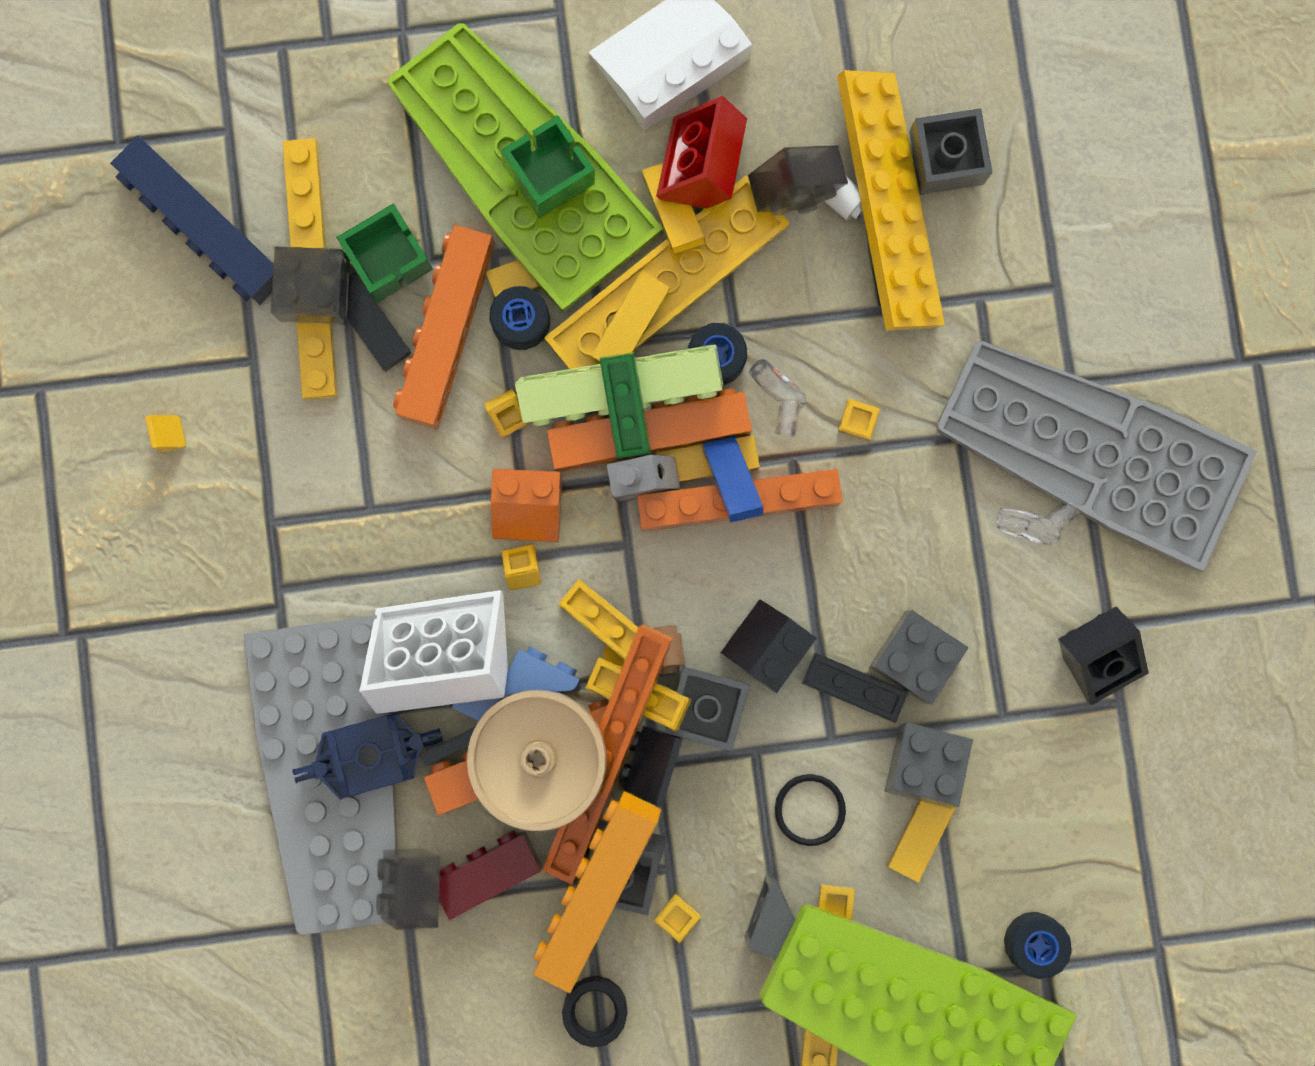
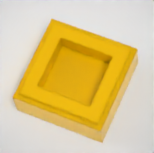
[838,399,880,441]
[654,893,701,943]

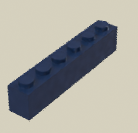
[110,136,287,305]

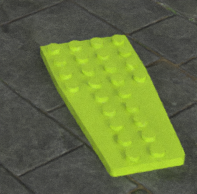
[388,23,663,313]
[759,904,1077,1066]

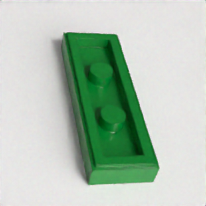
[600,352,651,459]

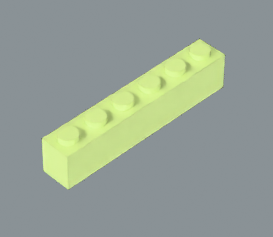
[515,344,723,426]

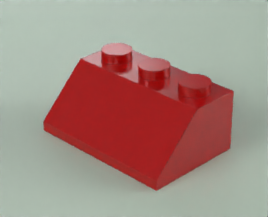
[656,96,747,208]

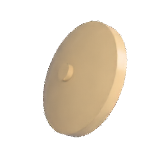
[467,690,607,831]

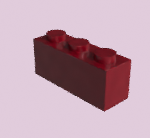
[430,830,543,920]

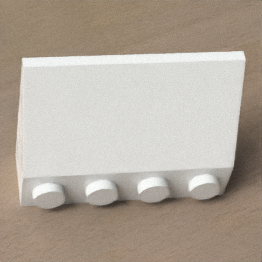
[589,0,752,132]
[360,590,508,714]

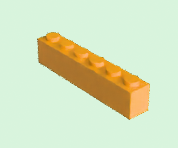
[533,791,662,993]

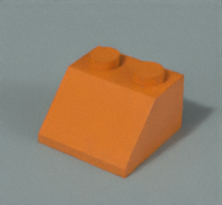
[491,469,563,542]

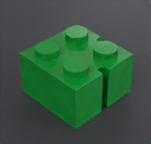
[501,115,595,218]
[336,203,433,303]

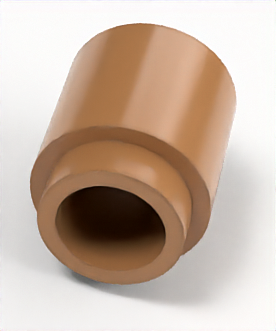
[652,625,685,676]

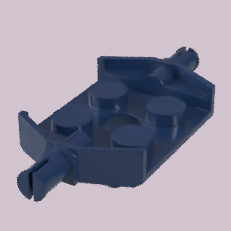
[292,712,443,799]

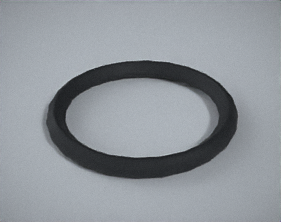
[775,774,846,846]

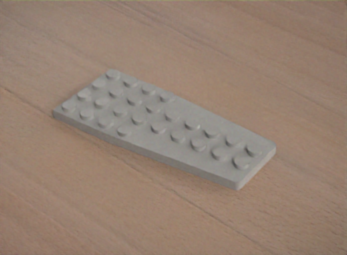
[936,341,1257,572]
[244,615,401,935]

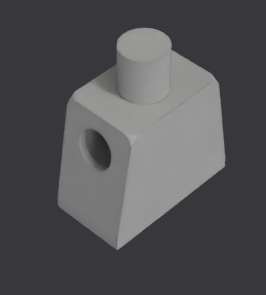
[607,455,681,502]

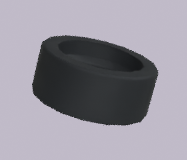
[562,976,628,1048]

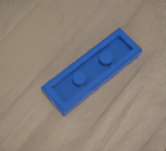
[703,436,764,523]

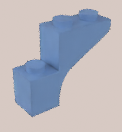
[452,646,581,721]

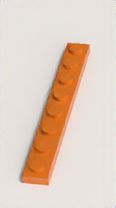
[542,624,674,885]

